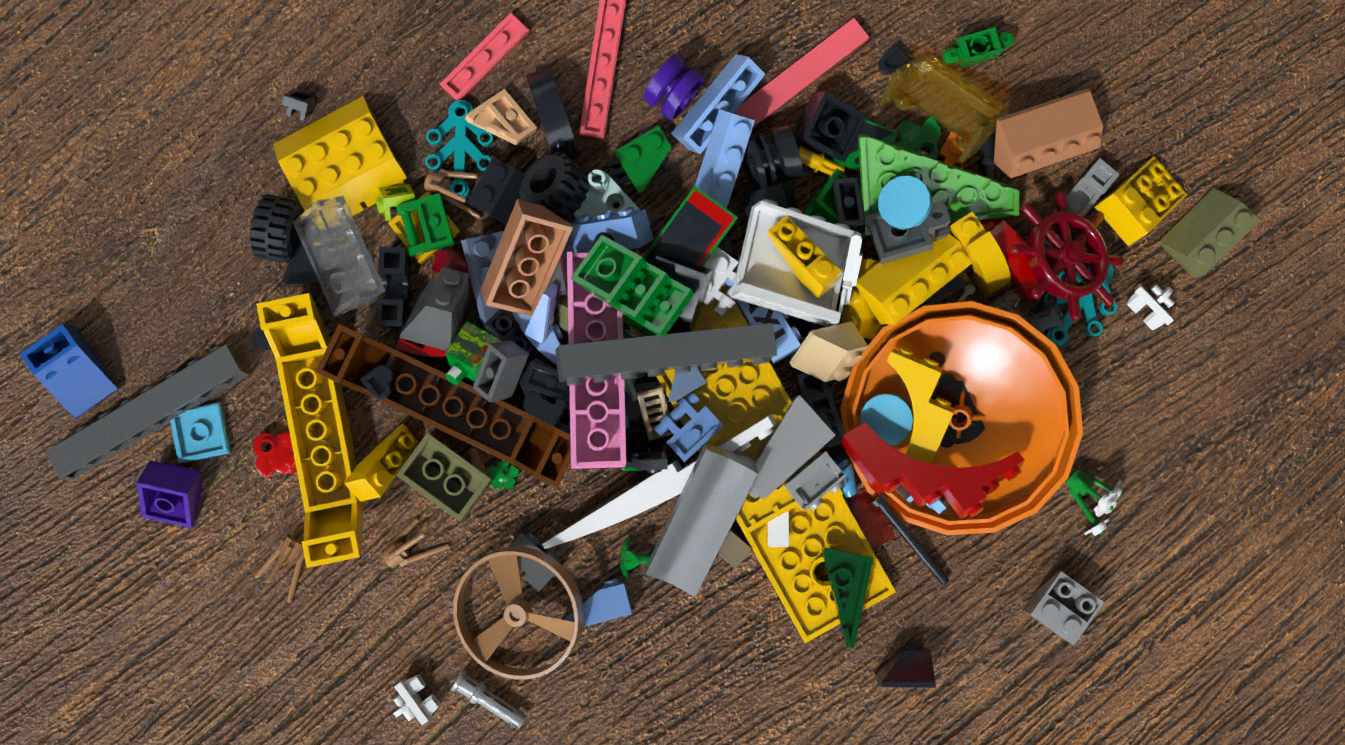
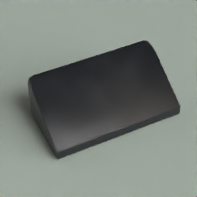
[832,177,866,231]

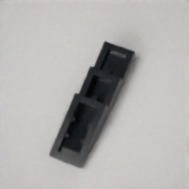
[788,350,845,449]

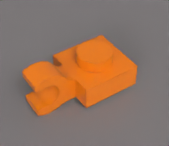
[938,131,974,167]

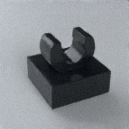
[282,89,318,121]

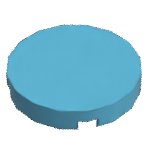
[878,176,932,230]
[860,393,913,446]

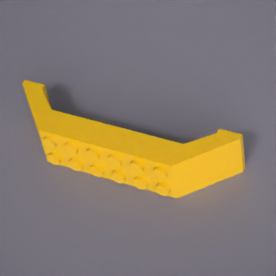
[256,293,364,568]

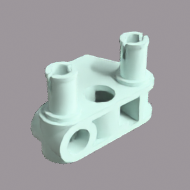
[573,170,651,225]

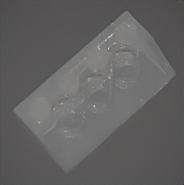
[293,196,385,317]

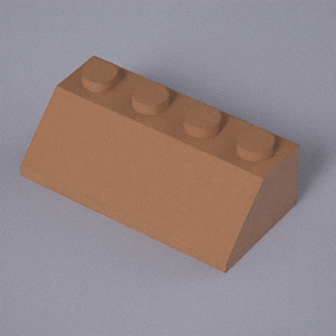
[994,89,1103,178]
[481,199,573,316]

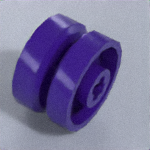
[642,53,705,122]

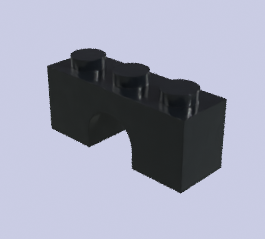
[376,247,411,328]

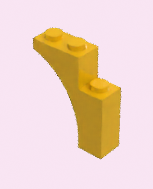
[887,347,955,464]

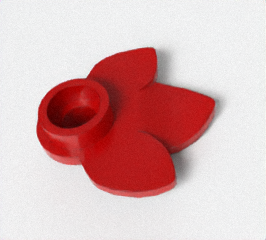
[253,432,297,479]

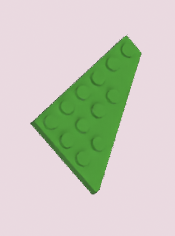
[858,134,1019,235]

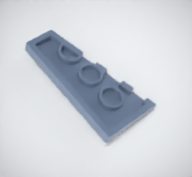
[461,231,512,333]

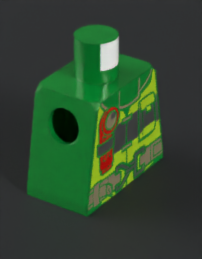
[446,321,502,385]

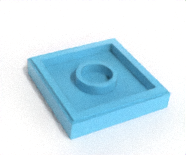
[170,402,232,464]

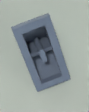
[668,367,706,402]

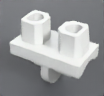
[1126,283,1174,331]
[393,674,441,725]

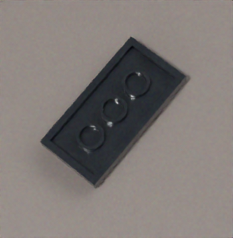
[929,352,985,448]

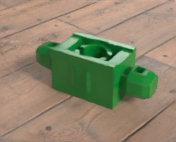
[942,27,1015,69]

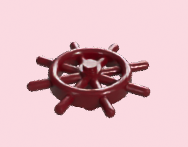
[1010,191,1124,321]

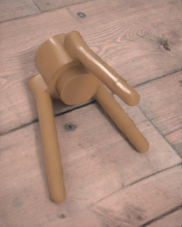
[424,168,481,219]
[381,518,451,568]
[255,536,305,603]

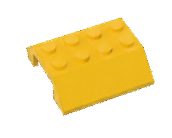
[273,96,407,231]

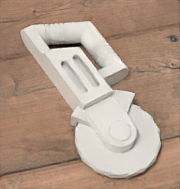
[838,232,862,314]

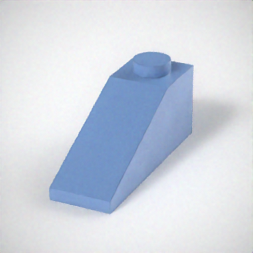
[563,578,633,627]

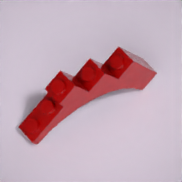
[842,422,1025,519]

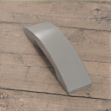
[1044,158,1120,248]

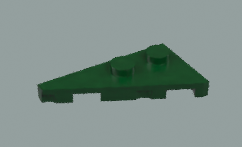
[822,546,873,648]

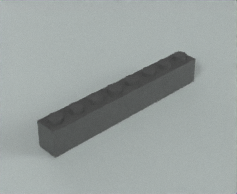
[555,323,777,386]
[46,345,249,481]

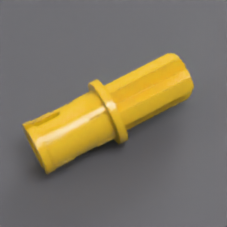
[798,145,845,176]

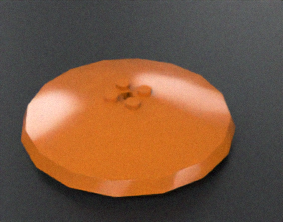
[840,301,1083,535]

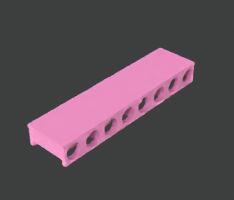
[567,252,626,469]

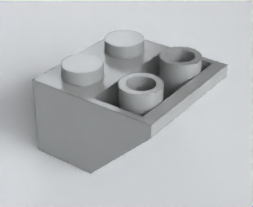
[1023,571,1104,645]

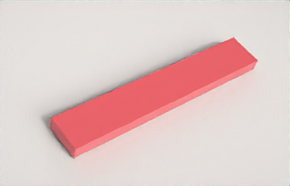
[579,0,627,140]
[734,18,870,129]

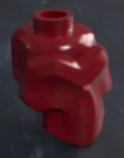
[432,245,471,291]

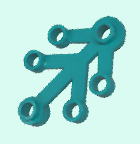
[425,100,494,201]
[1042,263,1117,346]

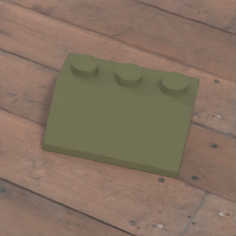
[1158,188,1260,278]
[396,433,491,522]

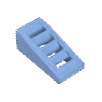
[525,283,558,343]

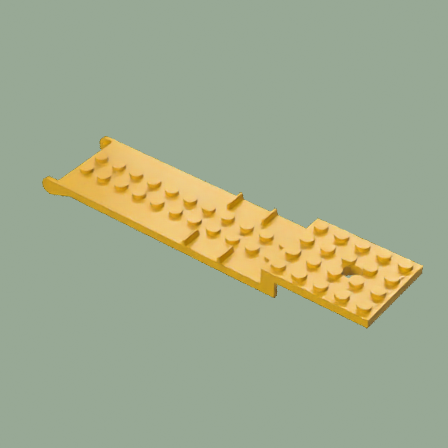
[629,251,896,643]

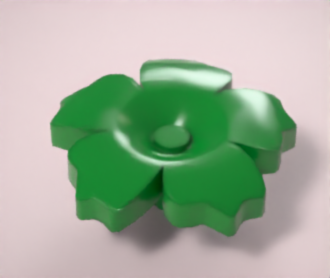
[488,460,520,490]

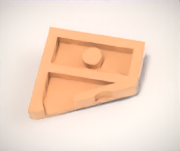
[465,89,537,145]

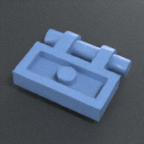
[654,392,724,462]

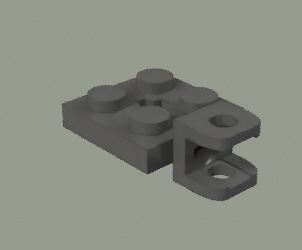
[866,203,950,264]

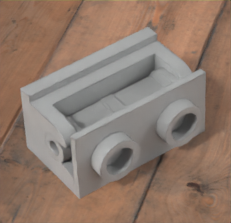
[782,451,846,511]

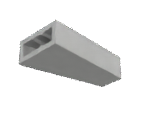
[749,395,835,500]

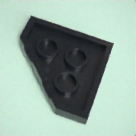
[625,433,668,473]

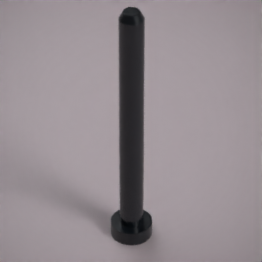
[869,493,949,585]

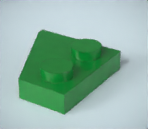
[614,126,672,196]

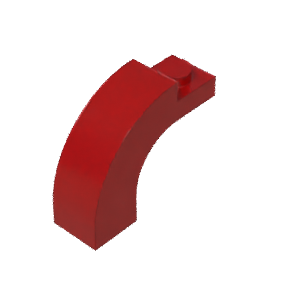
[980,219,1039,301]

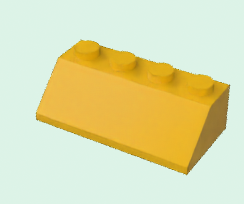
[856,228,972,325]

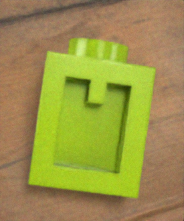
[376,184,415,221]

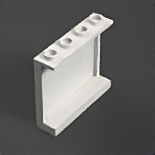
[731,200,856,327]

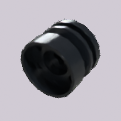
[745,124,803,190]

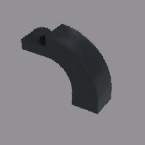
[526,67,580,158]

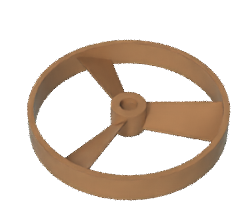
[453,547,584,680]

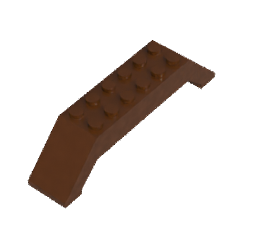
[316,324,571,488]

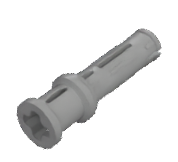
[451,670,527,730]

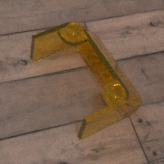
[878,55,1008,162]

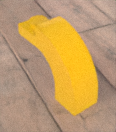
[950,211,1011,299]

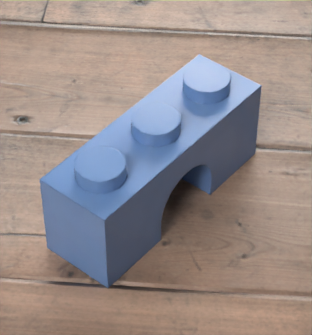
[570,207,654,253]

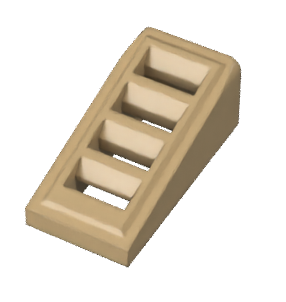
[636,386,673,441]

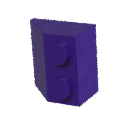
[136,460,202,528]

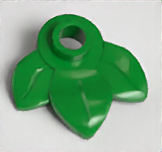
[894,117,941,159]

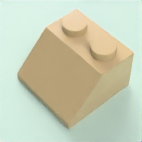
[789,321,868,382]

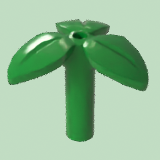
[620,536,652,581]

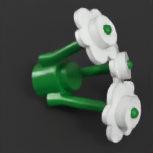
[1066,469,1123,536]

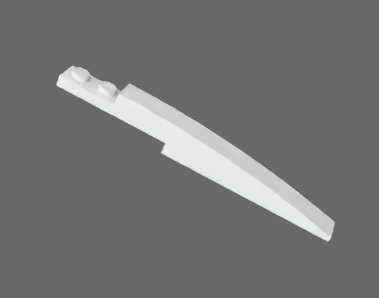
[542,414,777,549]

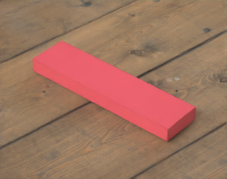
[440,12,530,101]

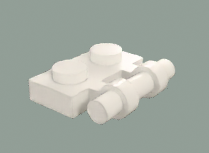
[703,247,739,316]

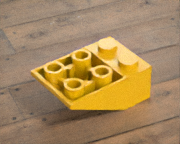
[1095,156,1187,246]

